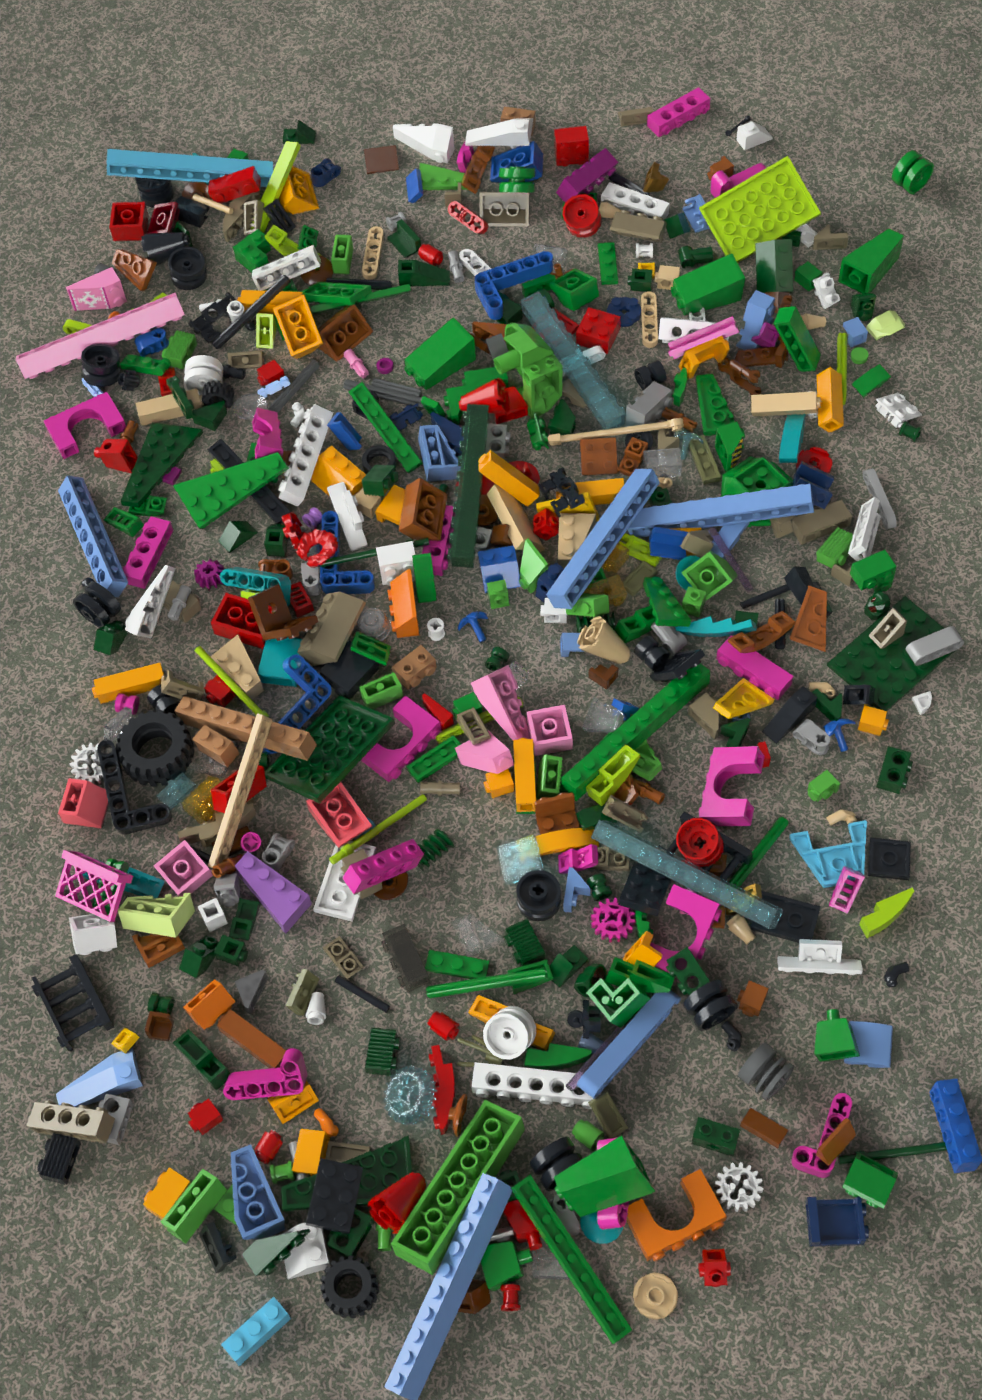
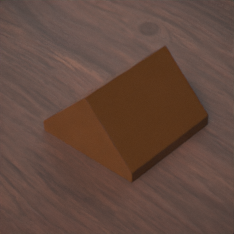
[364,145,399,174]

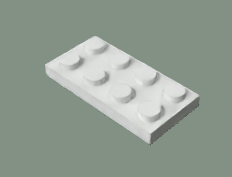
[313,841,376,922]

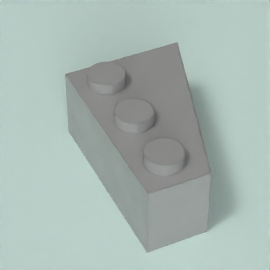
[626,381,673,432]

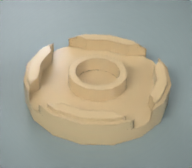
[633,1273,678,1320]

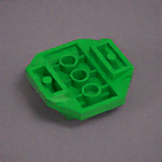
[720,456,793,527]

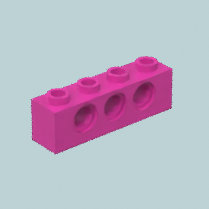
[647,87,710,137]
[422,505,458,576]
[122,516,173,589]
[343,839,424,894]

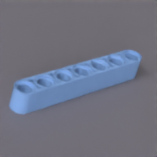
[577,990,681,1099]

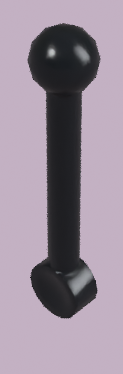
[725,115,751,136]

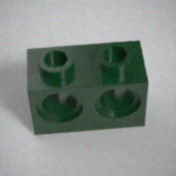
[876,746,913,794]
[666,947,711,995]
[327,1208,375,1259]

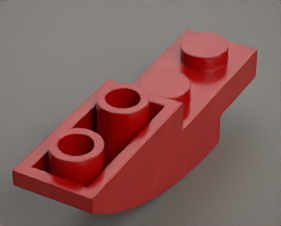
[428,1045,455,1135]

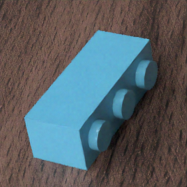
[221,1297,291,1366]

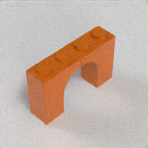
[626,1169,727,1262]

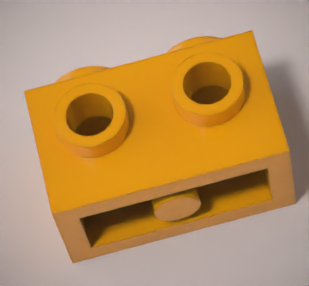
[143,1167,191,1220]

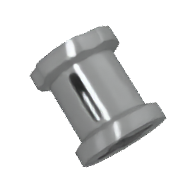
[386,212,407,232]

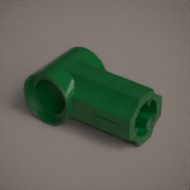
[678,246,713,268]

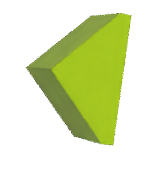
[256,313,277,349]

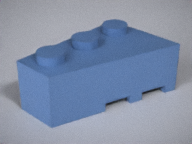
[736,290,776,350]
[418,425,464,482]

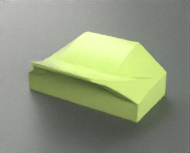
[866,310,905,340]

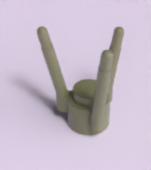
[457,1035,503,1067]

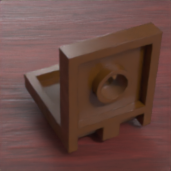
[248,584,319,641]

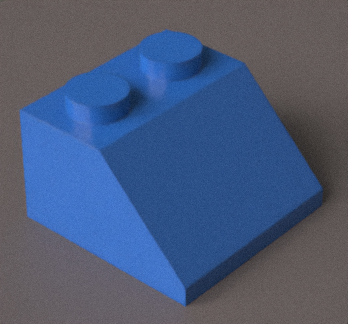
[478,546,521,593]

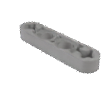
[863,468,897,530]

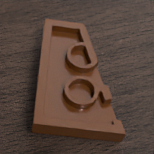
[111,249,157,291]
[790,586,827,652]

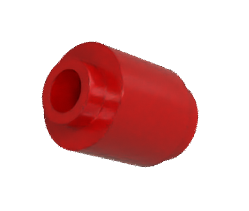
[418,244,443,266]
[427,1011,460,1041]
[254,1130,283,1165]

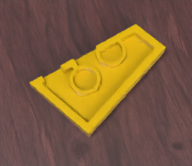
[713,678,775,719]

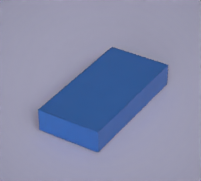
[406,168,423,203]

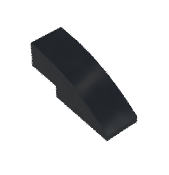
[784,566,833,618]

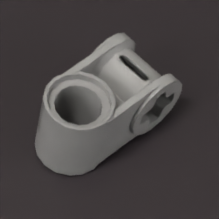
[301,563,321,597]
[793,719,830,755]
[262,833,295,871]
[548,1194,580,1236]

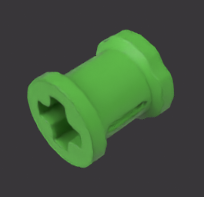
[270,1161,295,1184]

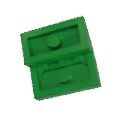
[351,631,391,666]

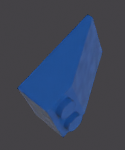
[490,141,543,182]

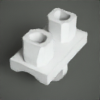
[813,273,840,309]

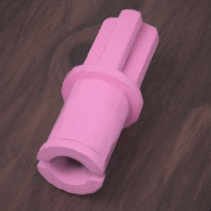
[344,349,369,379]

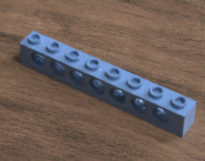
[58,476,128,597]

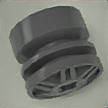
[737,1042,795,1101]

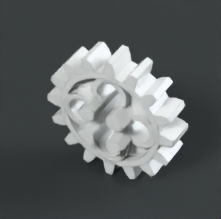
[70,743,112,784]
[715,1162,763,1212]

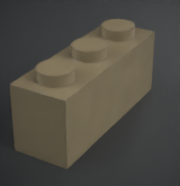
[792,500,852,545]

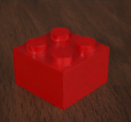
[554,126,589,166]
[109,202,149,241]
[576,307,621,354]

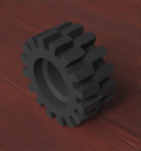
[202,381,235,410]

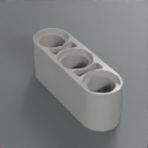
[906,626,964,666]

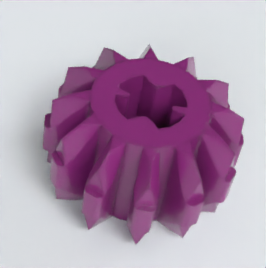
[194,558,224,590]

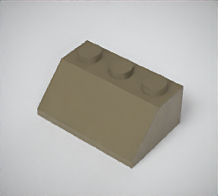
[479,192,530,227]
[609,210,667,243]

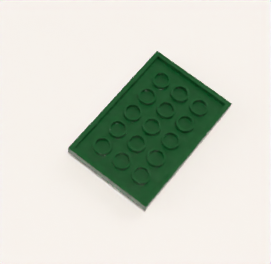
[827,596,956,711]
[265,696,395,804]

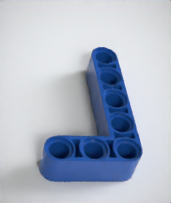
[474,251,553,320]
[320,511,375,594]
[262,654,332,755]

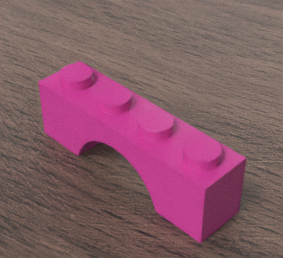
[252,408,283,459]

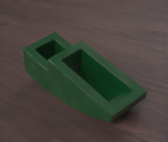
[173,1029,230,1091]

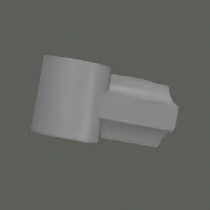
[651,622,687,656]

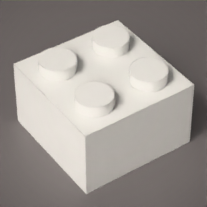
[376,541,415,586]

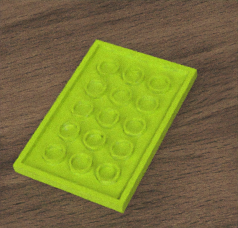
[699,156,821,263]

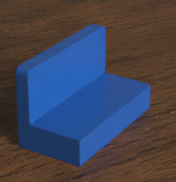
[327,412,362,450]
[649,527,688,560]

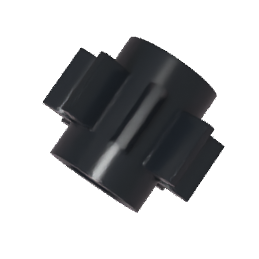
[118,370,140,391]

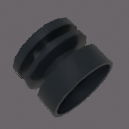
[135,177,174,208]

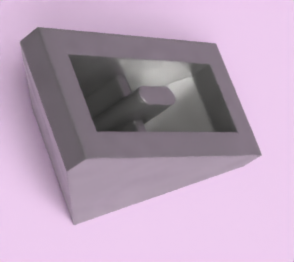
[235,970,268,1014]

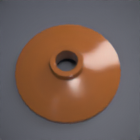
[448,1094,467,1137]

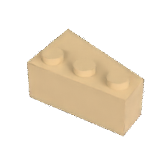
[558,513,596,569]
[211,635,264,700]

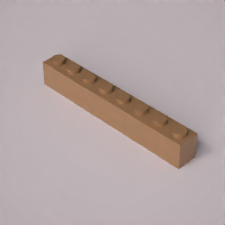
[174,696,317,761]

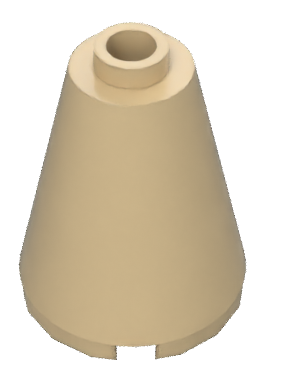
[577,616,630,664]

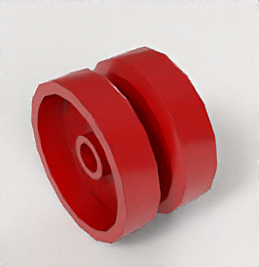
[562,194,602,238]

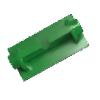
[527,413,549,450]

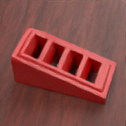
[290,581,314,618]
[422,693,454,731]

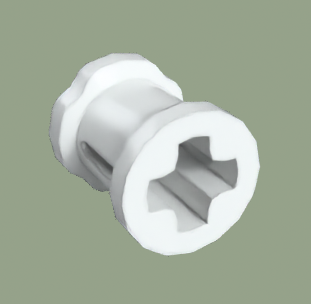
[636,243,653,258]
[427,618,445,641]

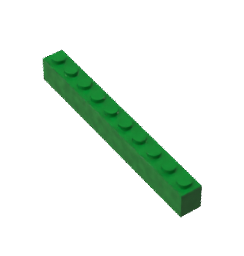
[561,663,710,801]

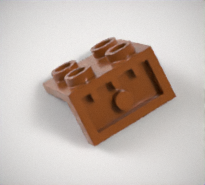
[580,437,618,475]
[535,792,580,835]

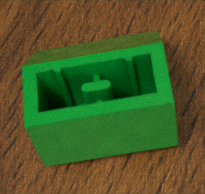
[842,1152,898,1209]

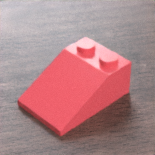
[306,782,372,848]

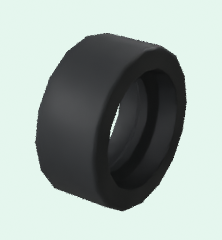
[362,445,397,474]

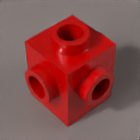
[533,508,559,541]
[698,1249,731,1287]

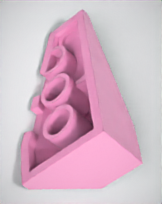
[471,665,531,740]

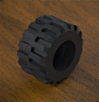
[320,1256,379,1319]

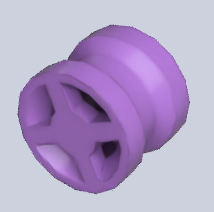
[302,507,322,530]

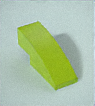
[586,744,640,806]
[859,887,914,939]

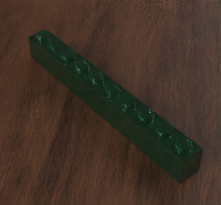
[448,404,489,568]

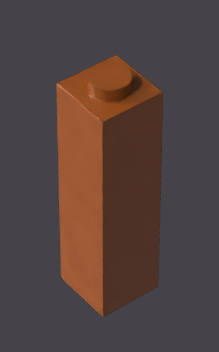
[217,1009,286,1069]

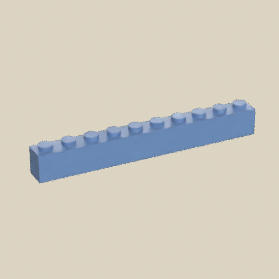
[546,469,660,609]
[628,484,814,538]
[384,1173,512,1400]

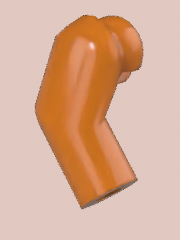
[313,1108,339,1137]

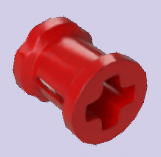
[500,1284,521,1311]

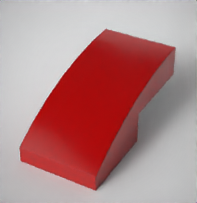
[158,367,176,397]

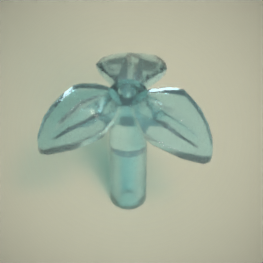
[674,431,704,461]

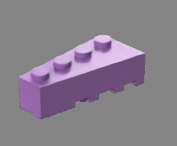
[235,851,311,934]

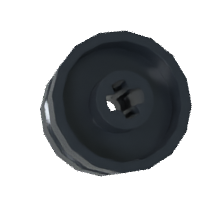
[168,247,207,290]
[81,344,121,387]
[73,581,121,628]
[516,870,561,921]
[683,980,738,1031]
[529,1137,583,1191]

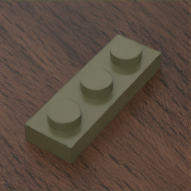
[687,435,721,485]

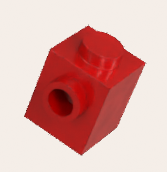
[257,359,285,386]
[204,675,236,708]
[187,1098,223,1135]

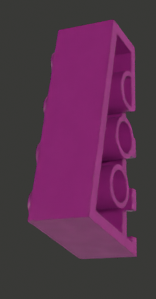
[556,148,619,203]

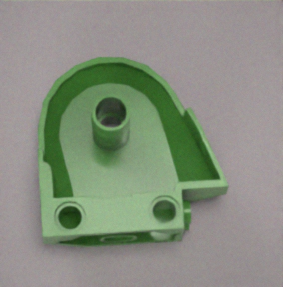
[493,323,563,418]

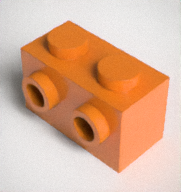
[183,979,236,1030]

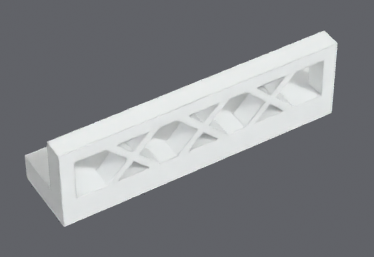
[848,497,881,561]

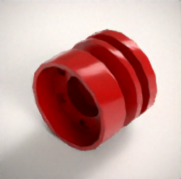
[676,818,724,867]

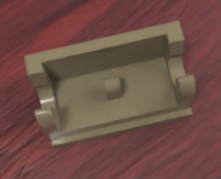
[161,670,205,700]
[601,795,648,833]

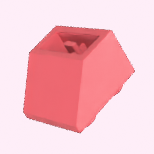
[58,778,109,828]

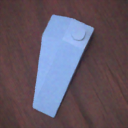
[56,1047,143,1107]

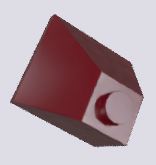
[147,202,180,233]

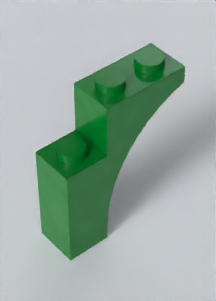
[443,367,509,425]

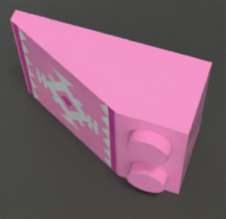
[66,267,127,311]

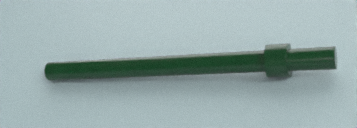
[321,538,429,567]
[838,1142,947,1165]

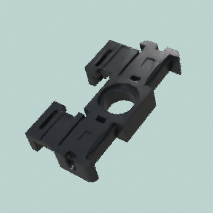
[188,292,236,343]
[538,467,585,517]

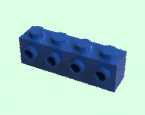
[929,1079,982,1173]

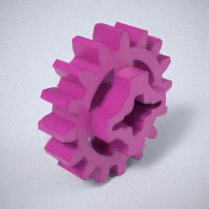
[591,898,635,943]

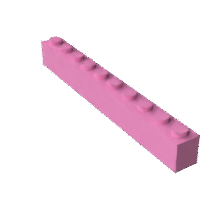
[16,293,185,379]

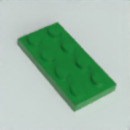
[301,282,372,306]

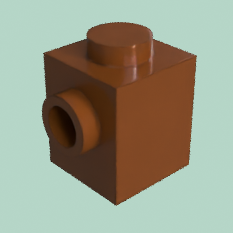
[737,980,769,1017]

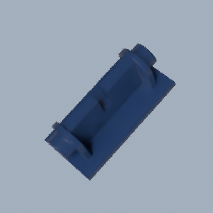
[389,403,423,431]

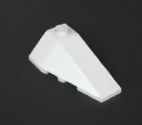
[465,118,533,146]
[393,124,455,163]
[125,565,176,638]

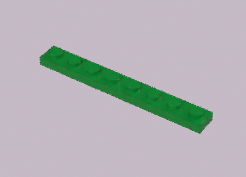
[510,1175,632,1344]

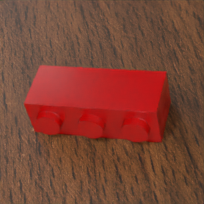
[208,166,261,204]
[211,765,267,814]

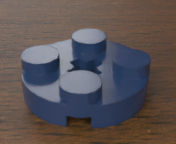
[607,297,641,327]

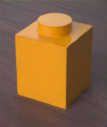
[858,705,889,736]
[483,769,514,798]

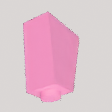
[455,730,514,774]

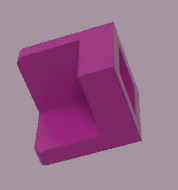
[751,322,779,348]

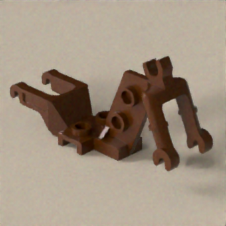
[718,295,792,397]

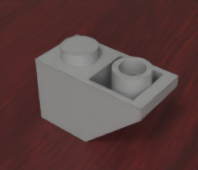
[214,873,240,907]

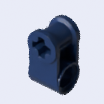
[311,158,341,187]

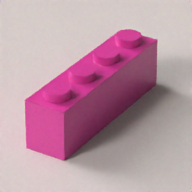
[716,635,793,700]

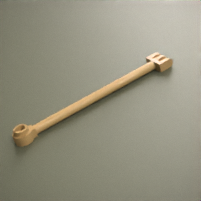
[548,418,684,446]

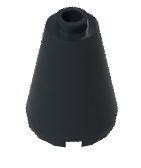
[141,232,190,266]

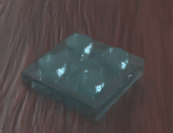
[497,834,544,885]

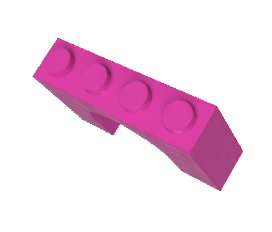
[43,392,126,459]
[361,696,441,782]
[699,746,764,826]
[650,884,722,982]

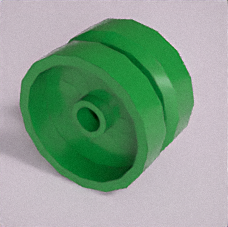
[892,150,934,194]
[499,166,535,193]

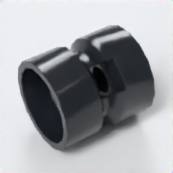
[634,360,667,390]
[634,635,670,671]
[147,684,180,715]

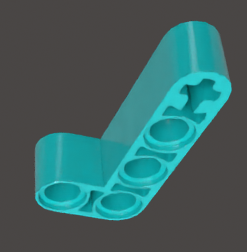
[220,567,291,607]

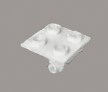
[876,393,922,429]

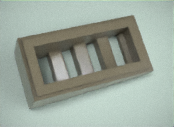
[244,200,264,236]
[457,708,491,745]

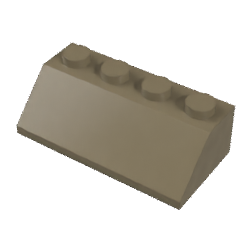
[297,591,366,666]

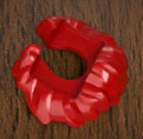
[296,528,338,568]

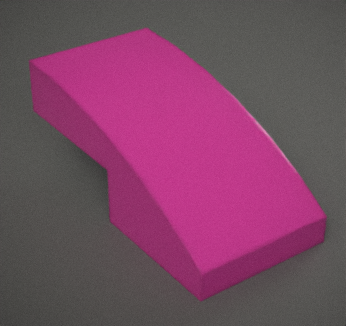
[457,142,474,173]
[558,844,598,874]

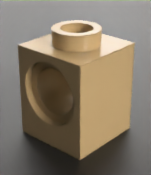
[654,265,680,290]

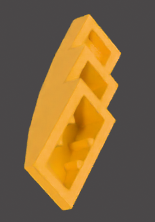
[468,995,555,1051]

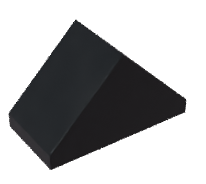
[843,685,875,707]

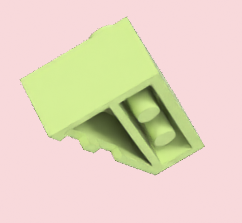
[118,893,195,938]

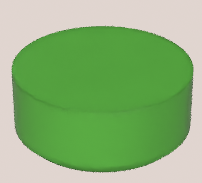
[850,347,869,364]

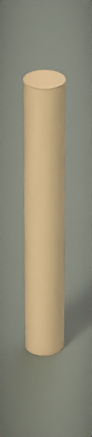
[193,194,233,215]

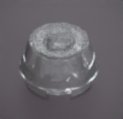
[354,608,391,642]

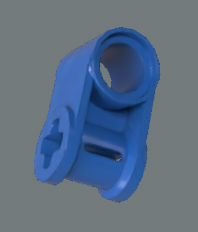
[134,328,169,357]

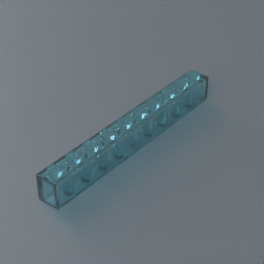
[521,291,626,430]
[591,820,783,929]

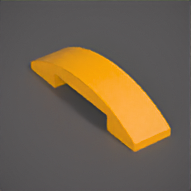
[517,828,599,862]

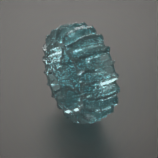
[383,1066,437,1125]

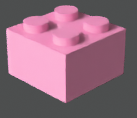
[527,705,573,756]
[154,840,213,897]

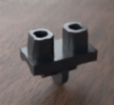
[567,1000,601,1039]

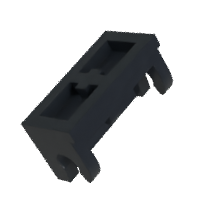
[175,196,209,228]

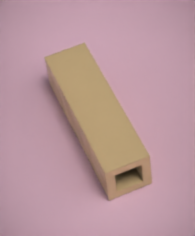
[136,388,203,426]
[751,392,821,416]

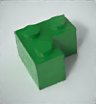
[233,229,271,273]
[850,550,897,592]
[586,978,650,1028]

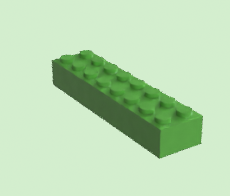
[391,1100,525,1275]

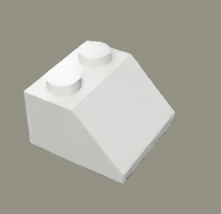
[69,914,117,955]
[283,1222,331,1279]

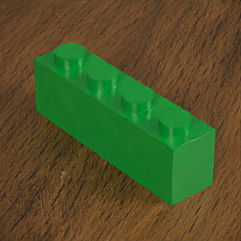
[774,306,821,372]

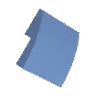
[844,1021,893,1068]

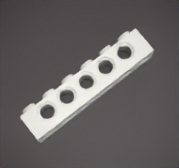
[278,404,333,507]
[472,1062,601,1109]

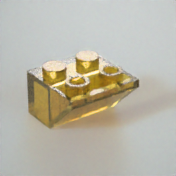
[181,776,222,824]

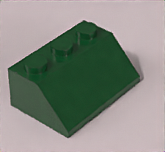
[755,239,793,294]

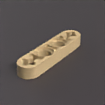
[362,226,384,280]
[641,291,658,348]

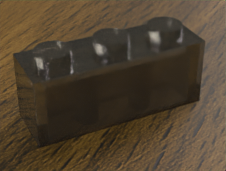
[381,923,430,993]

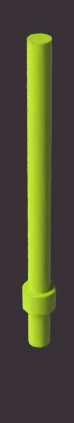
[194,646,273,722]
[329,794,427,865]

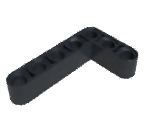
[97,740,172,835]

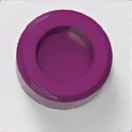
[376,358,394,374]

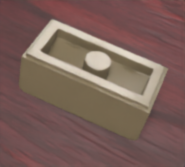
[228,350,263,369]

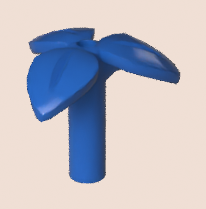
[458,611,488,642]
[823,719,856,752]

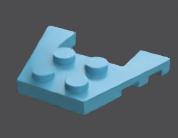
[789,820,867,888]

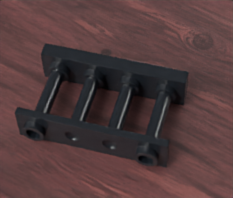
[657,811,753,896]
[31,954,114,1052]

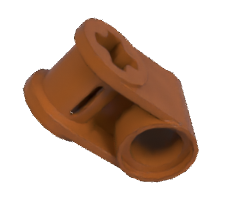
[258,559,293,583]

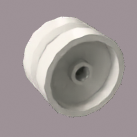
[183,355,223,395]
[483,1006,536,1059]

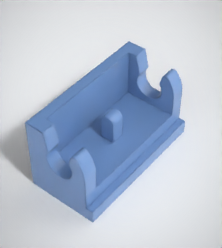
[683,194,710,233]

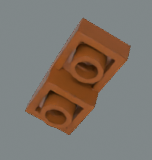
[617,437,648,477]

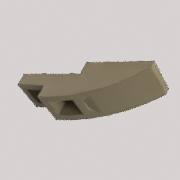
[223,191,260,242]
[178,803,256,847]

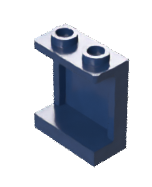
[792,461,834,509]
[805,1196,869,1247]

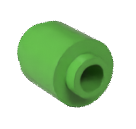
[572,1119,605,1151]

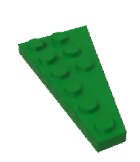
[173,452,289,529]

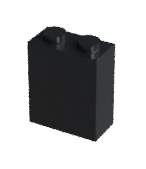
[319,640,379,700]

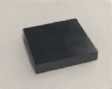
[868,837,911,881]

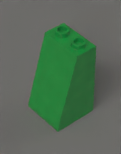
[838,228,904,294]
[671,254,745,316]
[404,317,476,390]
[554,1135,655,1217]

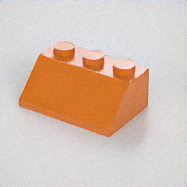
[387,569,419,638]

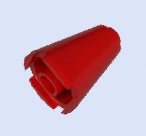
[459,378,510,414]
[368,1172,426,1234]

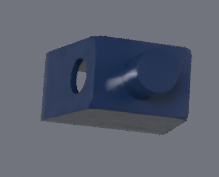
[535,563,564,603]

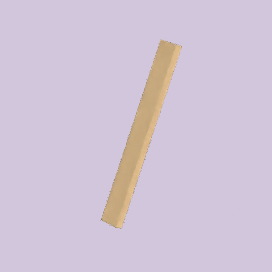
[208,714,273,868]

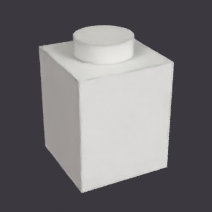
[197,898,228,932]

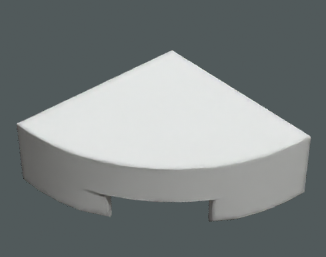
[912,691,932,715]

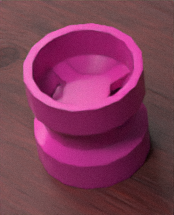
[115,693,140,715]
[240,832,261,853]

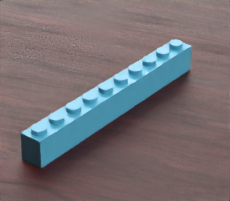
[107,149,273,187]

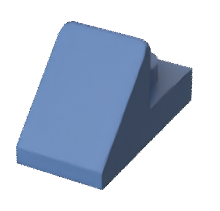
[563,867,590,913]

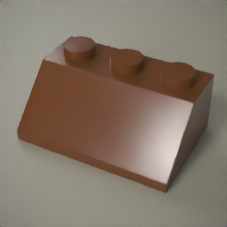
[318,304,373,362]
[398,478,448,541]

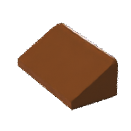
[740,1108,788,1149]
[816,1118,856,1165]

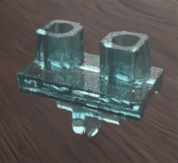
[156,772,196,810]

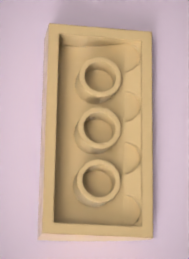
[487,484,545,551]

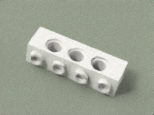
[601,182,669,221]
[252,245,321,291]
[658,317,729,343]

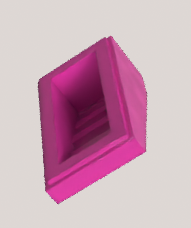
[829,866,865,914]

